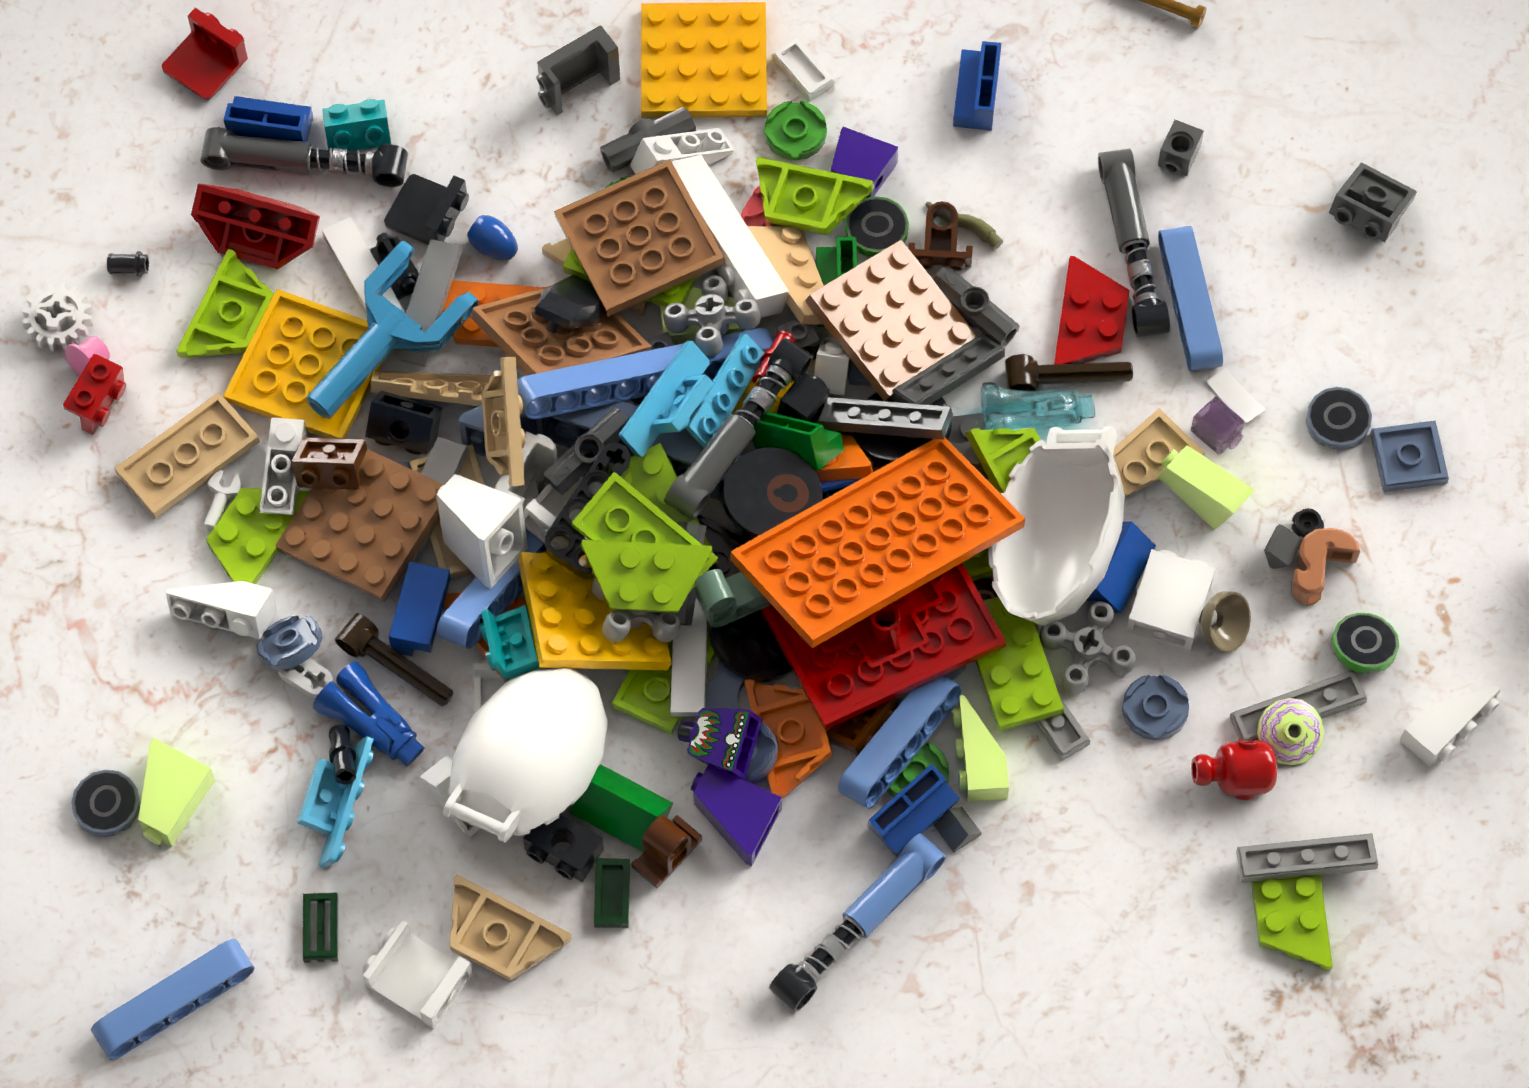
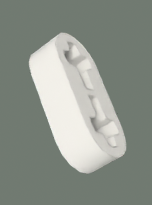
[277,658,334,700]

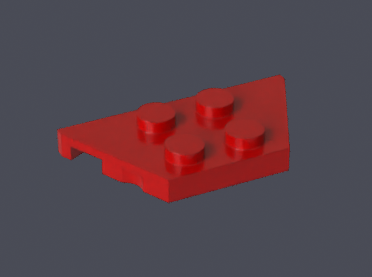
[1054,256,1130,365]

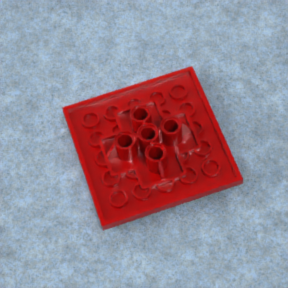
[739,563,1006,730]

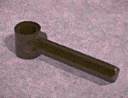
[1005,354,1133,396]
[335,613,454,706]

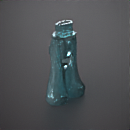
[981,382,1095,431]

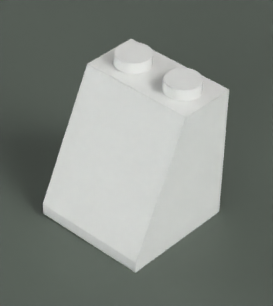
[436,474,528,589]

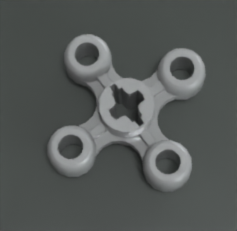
[663,276,761,357]
[592,578,680,642]
[1040,601,1136,694]

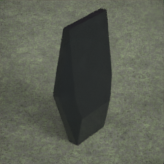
[534,275,605,333]

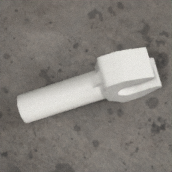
[203,470,242,530]

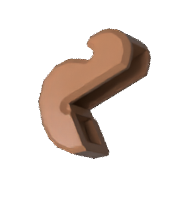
[1291,528,1360,605]

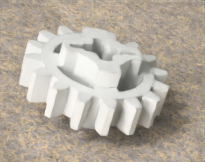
[22,283,93,352]

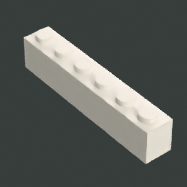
[672,155,789,318]

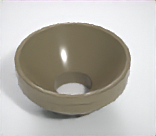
[1199,591,1251,652]

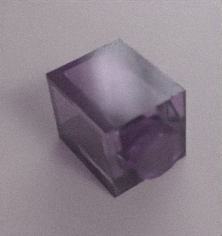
[1191,396,1244,456]

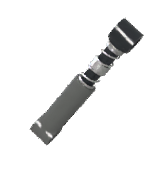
[200,127,408,187]
[1098,148,1170,337]
[664,338,813,520]

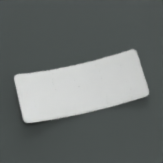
[1207,368,1265,423]

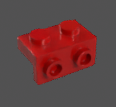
[63,354,126,435]

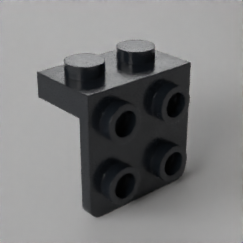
[384,174,469,245]

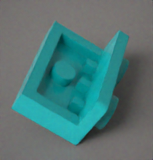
[322,99,391,151]
[480,605,540,681]

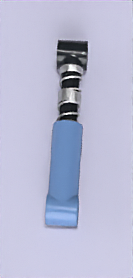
[769,833,947,1012]

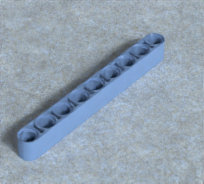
[517,328,775,419]

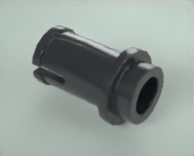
[107,251,149,277]

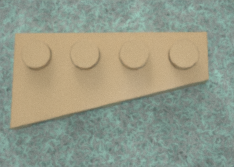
[747,226,824,324]
[371,371,491,406]
[1113,408,1205,498]

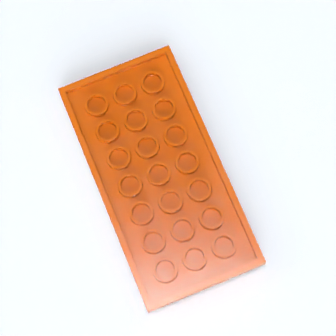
[730,438,1025,648]

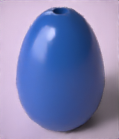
[467,215,518,261]

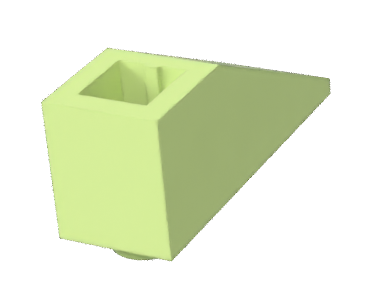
[952,695,1009,802]

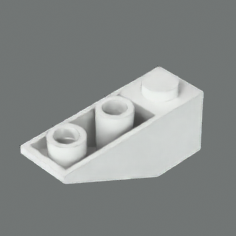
[630,128,734,174]
[259,417,309,515]
[166,581,277,639]
[1400,685,1501,768]

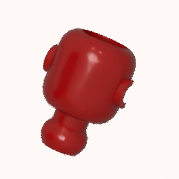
[1191,739,1277,800]

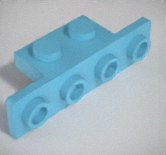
[686,334,764,448]
[619,340,714,457]
[297,736,374,868]

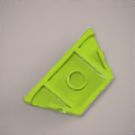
[756,157,874,235]
[176,249,274,358]
[965,428,1040,493]
[206,488,310,584]
[581,540,712,613]
[1251,875,1333,971]

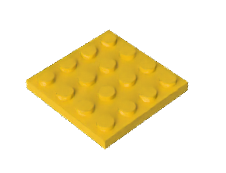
[641,2,767,118]
[223,289,384,439]
[518,552,672,670]

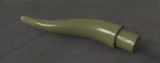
[925,202,1003,249]

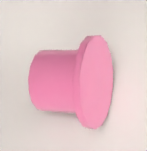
[65,336,110,376]

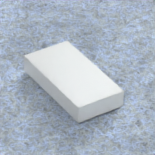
[772,37,835,102]

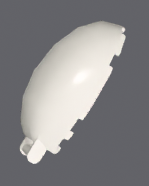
[988,426,1125,626]
[443,668,608,843]

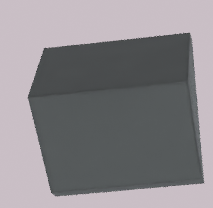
[1264,524,1303,569]
[934,807,982,853]

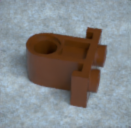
[908,201,973,271]
[631,815,703,888]

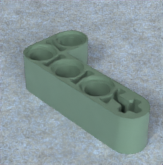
[695,569,772,628]

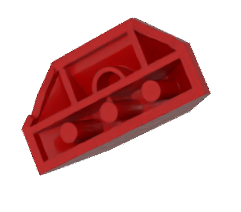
[191,183,320,269]

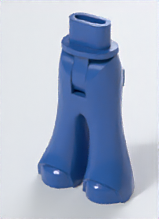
[313,661,425,767]

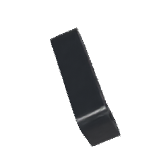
[545,443,630,579]

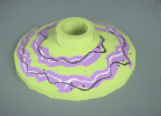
[1257,698,1324,766]

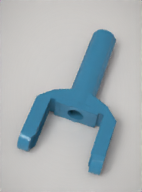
[306,241,479,419]

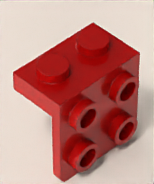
[162,7,248,100]

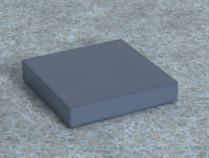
[1370,420,1449,492]

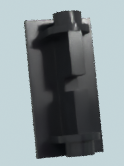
[369,233,419,300]

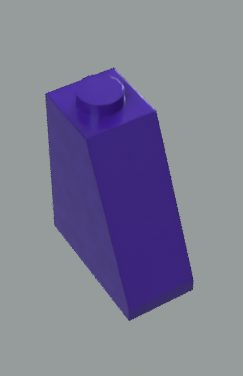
[691,764,782,866]

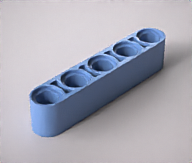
[1158,226,1223,372]
[437,528,546,649]
[838,676,962,808]
[91,939,255,1060]

